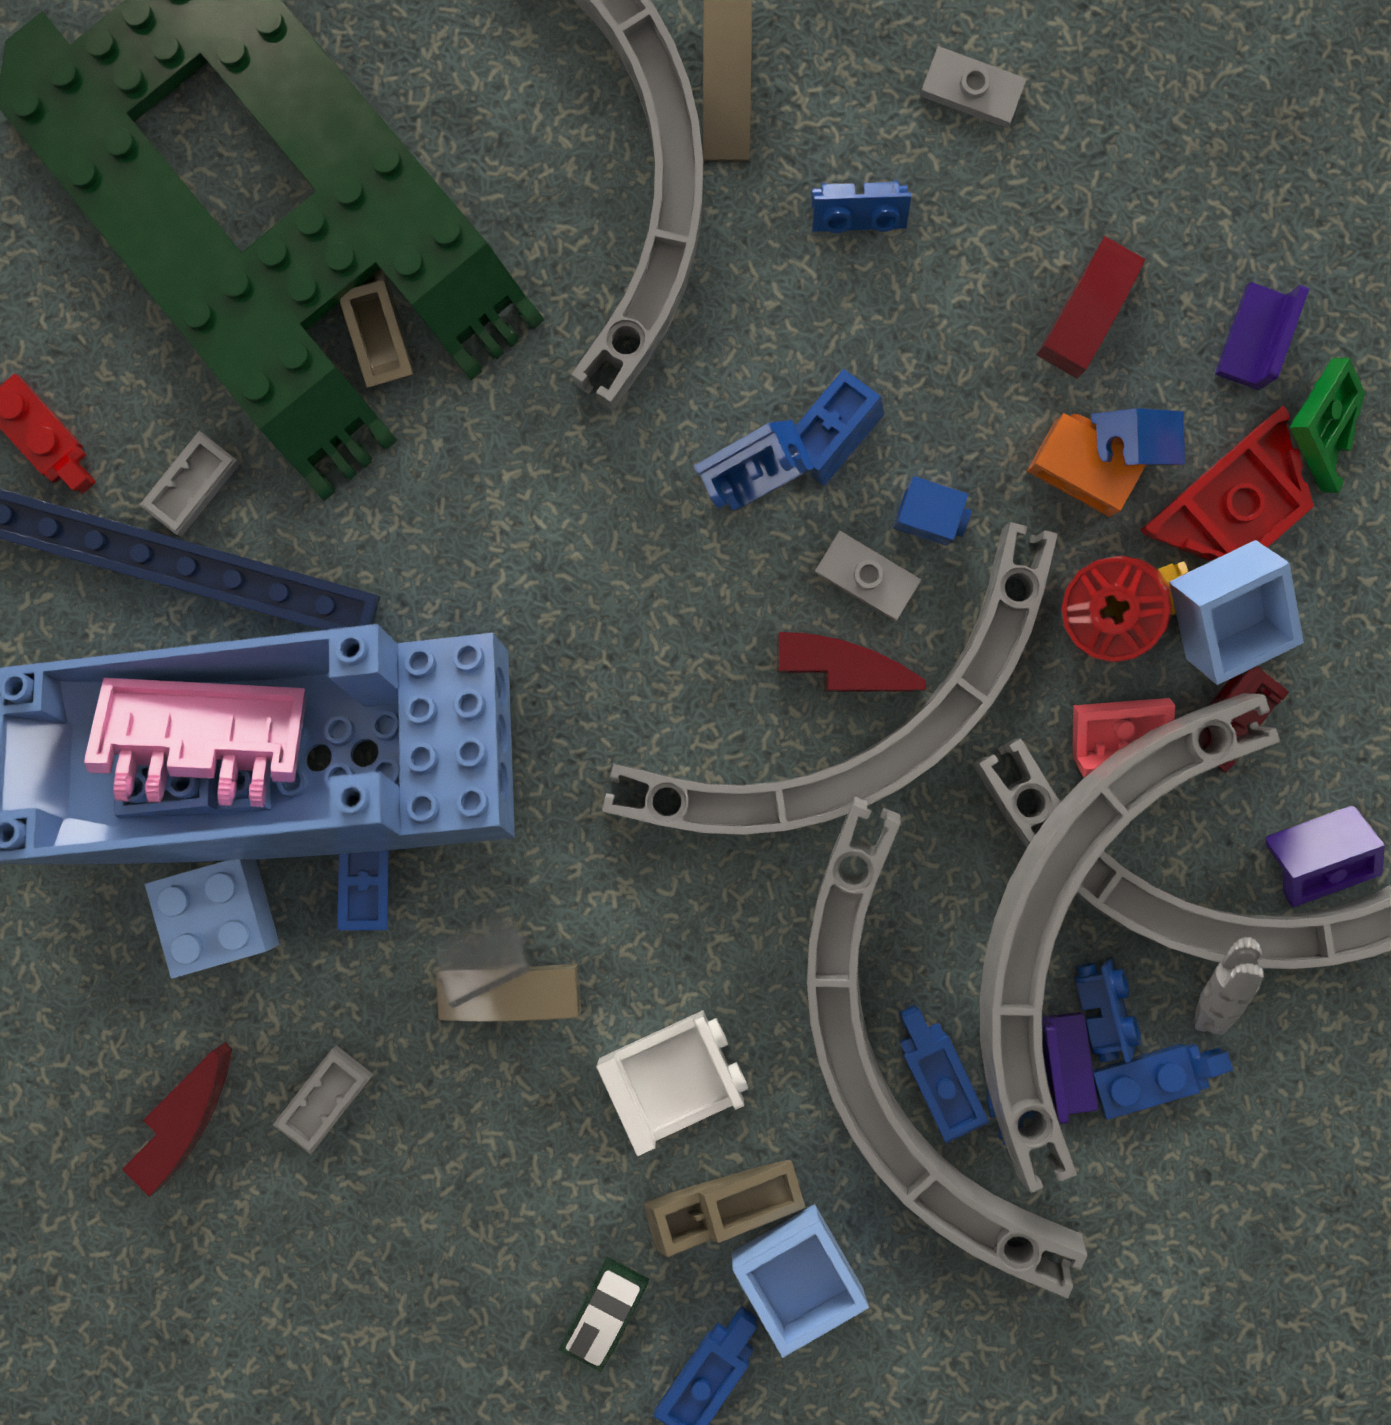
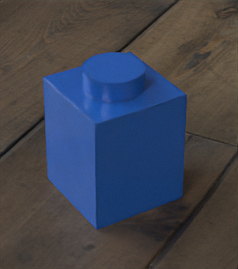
[893,476,971,546]

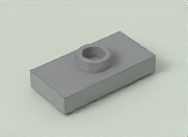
[920,46,1027,128]
[139,431,241,537]
[814,530,922,621]
[273,1045,374,1155]

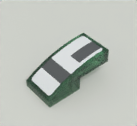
[559,1256,649,1372]

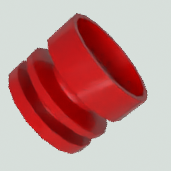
[1061,555,1173,662]

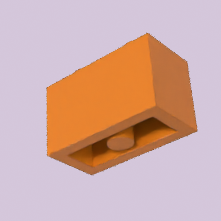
[1027,413,1146,517]

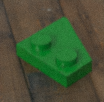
[1290,358,1365,493]

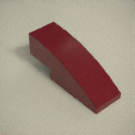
[1036,236,1146,379]
[777,632,926,692]
[122,1042,232,1197]

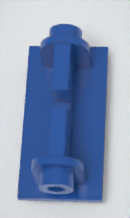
[811,180,911,233]
[1074,957,1141,1063]

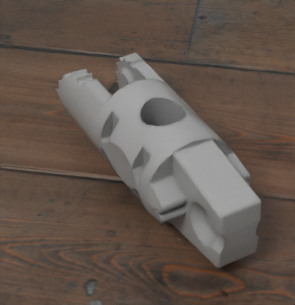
[1194,937,1264,1035]

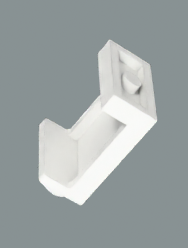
[596,1010,749,1156]

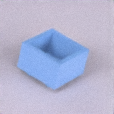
[1169,540,1304,685]
[145,859,280,979]
[732,1204,869,1358]

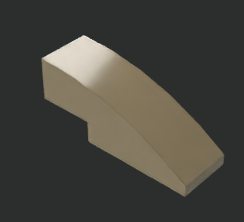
[703,0,752,162]
[339,269,414,388]
[436,963,581,1021]
[643,1160,806,1257]

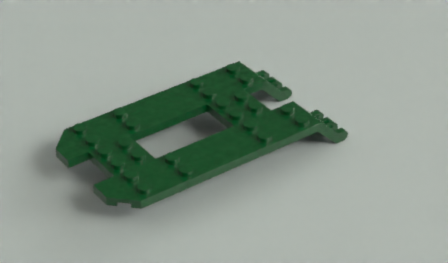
[0,0,544,501]

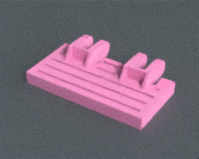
[84,678,307,807]

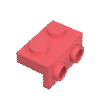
[1072,698,1175,777]

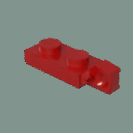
[0,373,96,495]

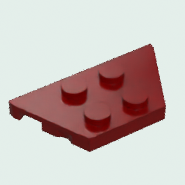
[1140,406,1314,562]

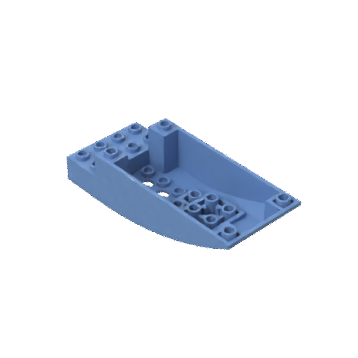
[0,624,515,864]

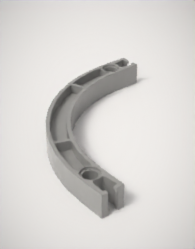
[571,0,703,411]
[602,522,1058,835]
[980,693,1280,1193]
[972,738,1391,969]
[807,797,1087,1299]

